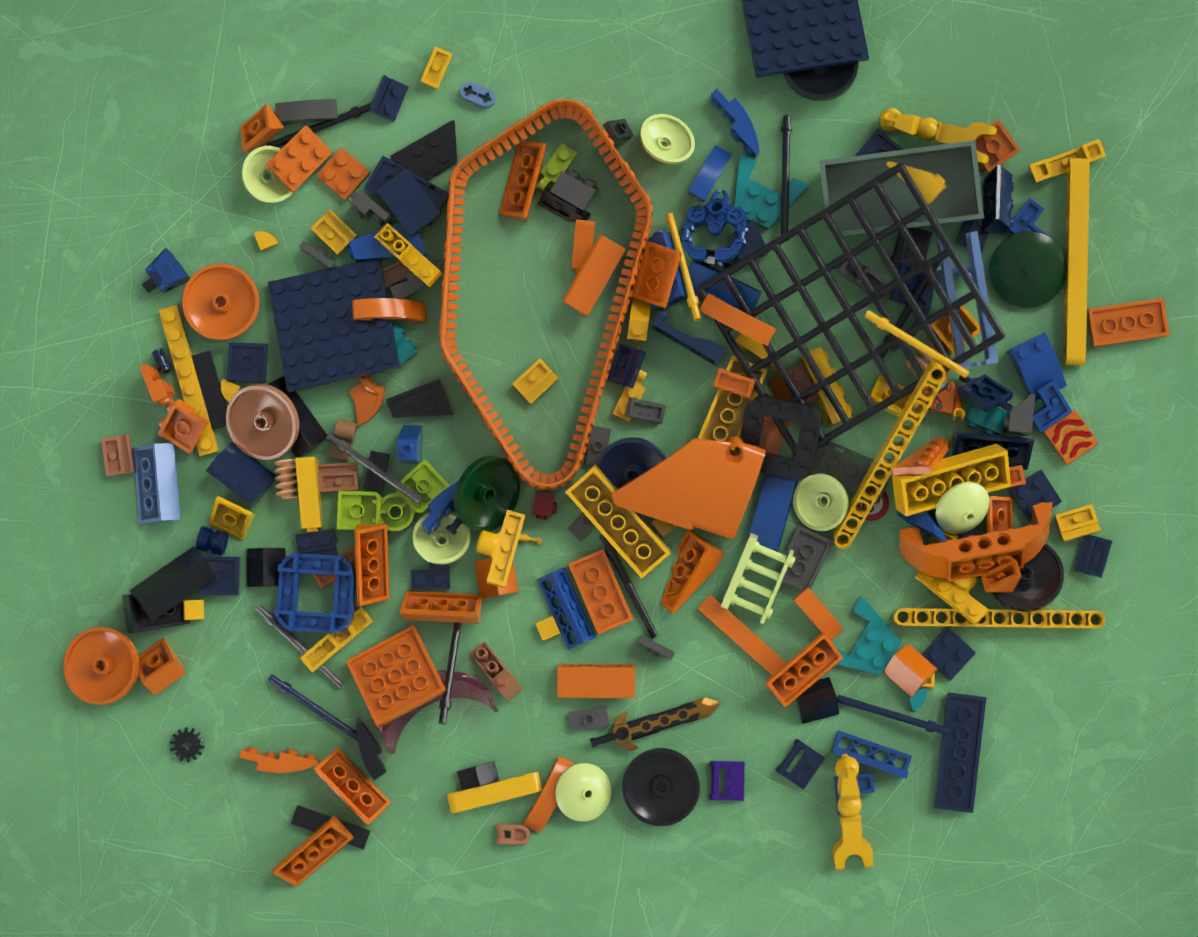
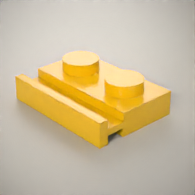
[310,209,357,256]
[512,358,559,404]
[1054,504,1101,542]

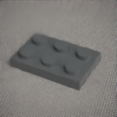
[776,525,833,591]

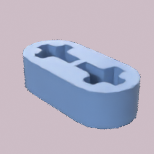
[460,82,495,108]

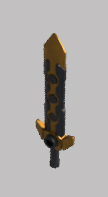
[590,698,720,751]

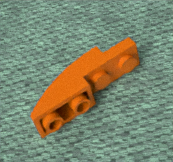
[239,747,320,773]

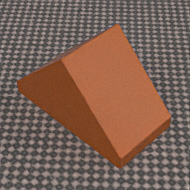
[981,559,1021,592]

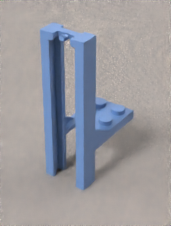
[934,231,998,368]

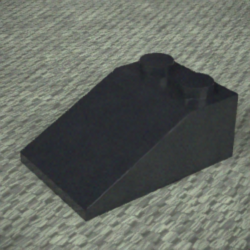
[122,594,190,633]

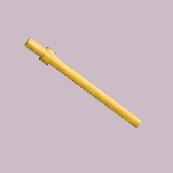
[666,213,702,321]
[864,310,969,378]

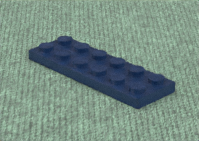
[934,692,987,813]

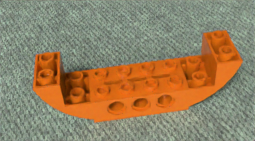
[899,502,1052,582]

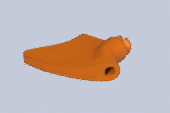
[348,375,386,425]

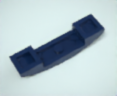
[890,282,933,352]

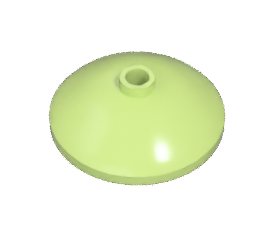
[640,114,695,164]
[241,146,293,203]
[793,474,849,531]
[935,482,990,534]
[413,512,471,565]
[555,763,612,822]

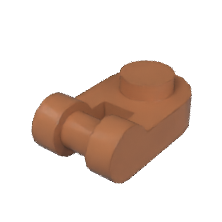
[495,823,530,845]

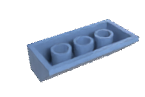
[132,443,181,524]

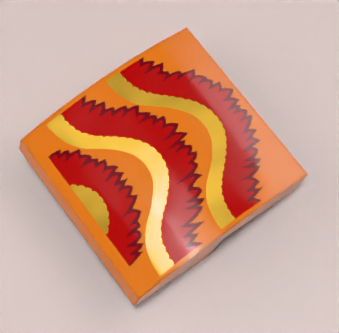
[1044,410,1098,465]

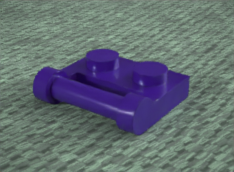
[709,761,745,801]

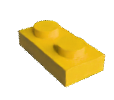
[420,46,453,90]

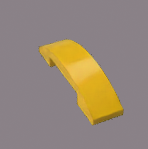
[1029,139,1106,183]

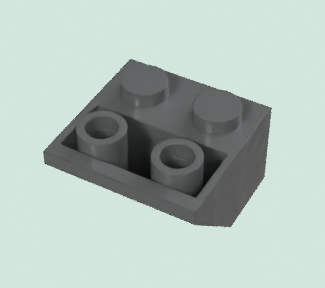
[550,169,599,211]

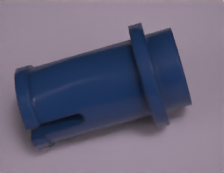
[151,348,172,374]

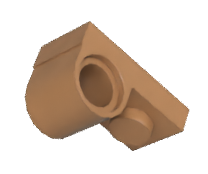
[329,419,359,461]

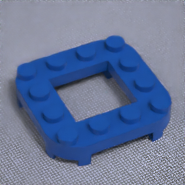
[274,553,356,633]

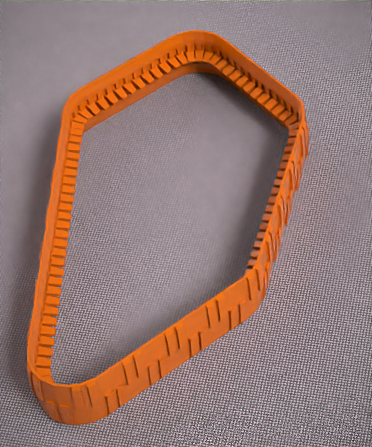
[439,99,653,490]

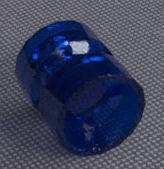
[196,526,229,556]

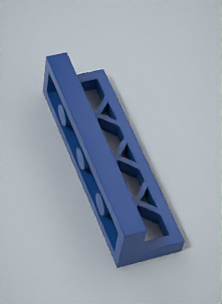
[537,568,596,650]
[831,730,912,779]

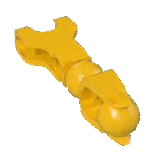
[879,108,997,164]
[832,754,873,871]

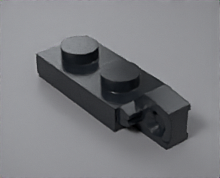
[537,187,591,222]

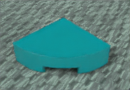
[907,687,927,712]

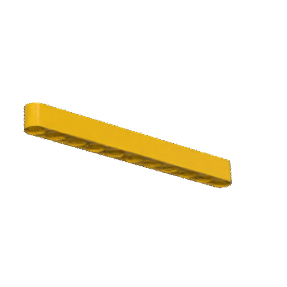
[1063,158,1090,366]
[833,362,946,549]
[892,608,1105,628]

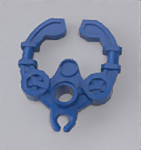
[680,189,749,263]

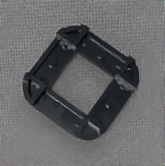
[738,393,823,480]

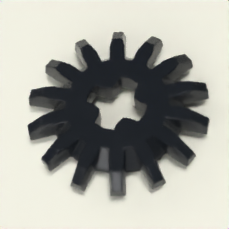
[170,727,205,762]

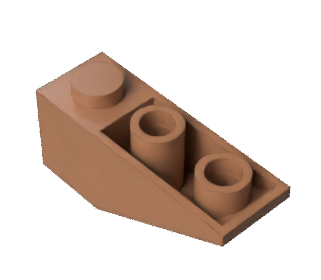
[470,641,523,701]

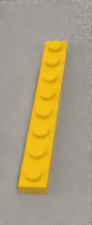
[158,305,220,457]

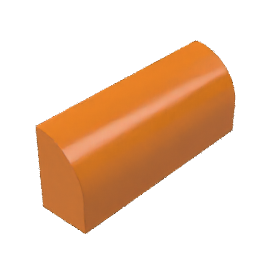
[557,664,635,698]

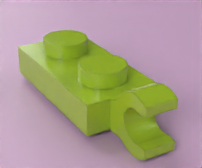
[537,142,578,192]

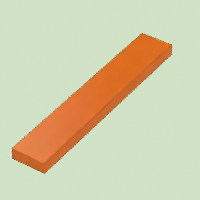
[697,594,787,675]

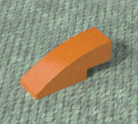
[792,587,844,640]

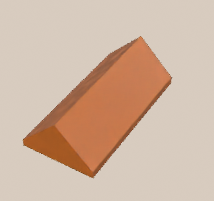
[499,142,547,222]
[562,234,626,317]
[354,523,390,606]
[400,591,482,624]
[765,632,843,708]
[314,747,391,826]
[272,815,354,887]

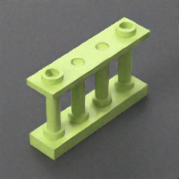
[721,533,796,624]

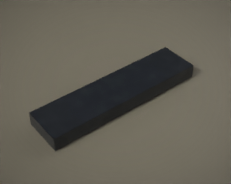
[192,351,227,429]
[291,805,370,850]

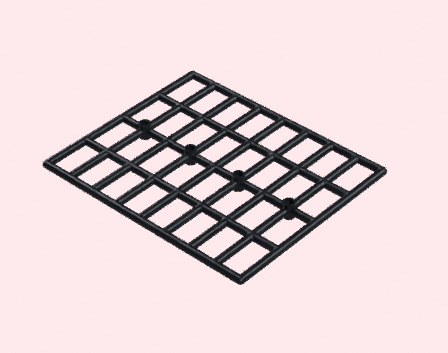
[696,163,1005,456]

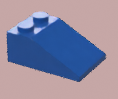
[1007,332,1067,401]

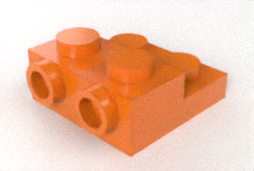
[975,119,1021,173]
[139,364,175,407]
[158,399,209,454]

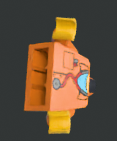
[905,371,965,421]

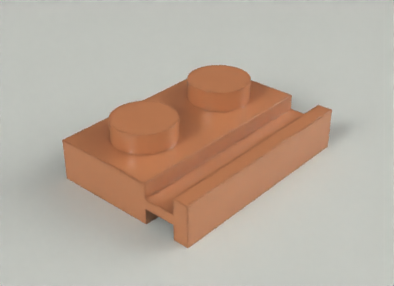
[101,434,135,477]
[318,462,359,493]

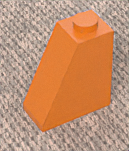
[571,219,595,274]

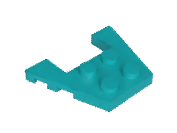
[734,154,808,229]
[837,596,901,675]

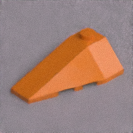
[661,529,725,614]

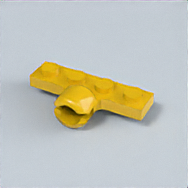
[476,510,525,588]
[915,571,989,626]

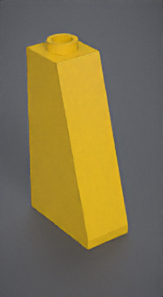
[295,457,323,532]

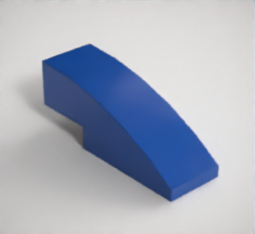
[688,145,732,203]

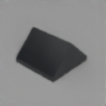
[247,548,286,587]
[796,677,839,724]

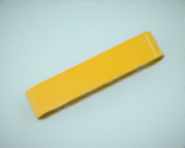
[446,771,543,814]

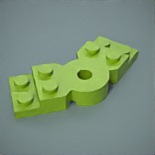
[337,459,450,532]

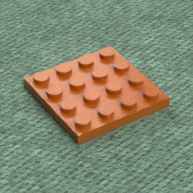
[346,625,446,728]

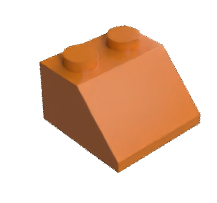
[138,637,186,695]

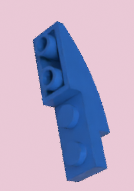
[710,89,759,158]
[422,482,458,535]

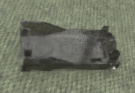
[808,441,893,504]

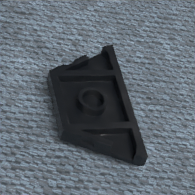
[390,120,458,180]

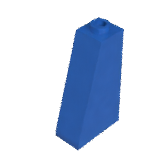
[347,223,428,262]
[648,230,688,311]
[397,425,423,464]

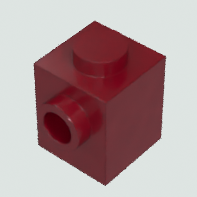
[532,491,558,520]

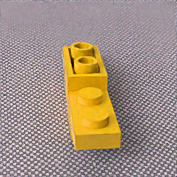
[374,223,443,288]

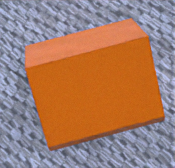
[240,104,284,152]
[983,496,1013,535]
[474,558,519,599]
[883,643,937,698]

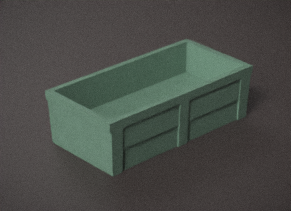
[819,140,984,238]

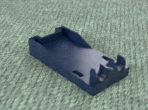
[364,156,449,228]
[651,311,726,367]

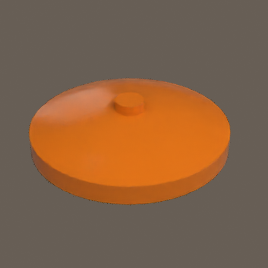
[182,264,260,341]
[63,627,139,705]

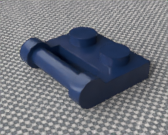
[775,738,825,790]

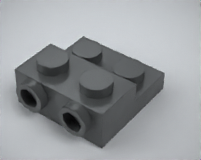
[348,190,393,226]

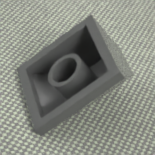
[1003,394,1035,436]

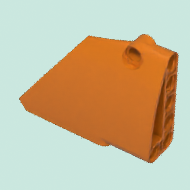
[611,437,765,540]

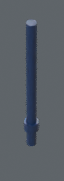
[268,674,358,741]
[837,695,950,736]

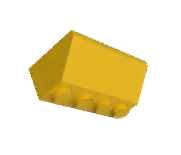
[799,347,853,427]

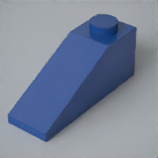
[897,509,946,542]

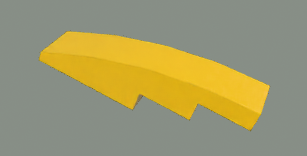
[300,607,374,673]

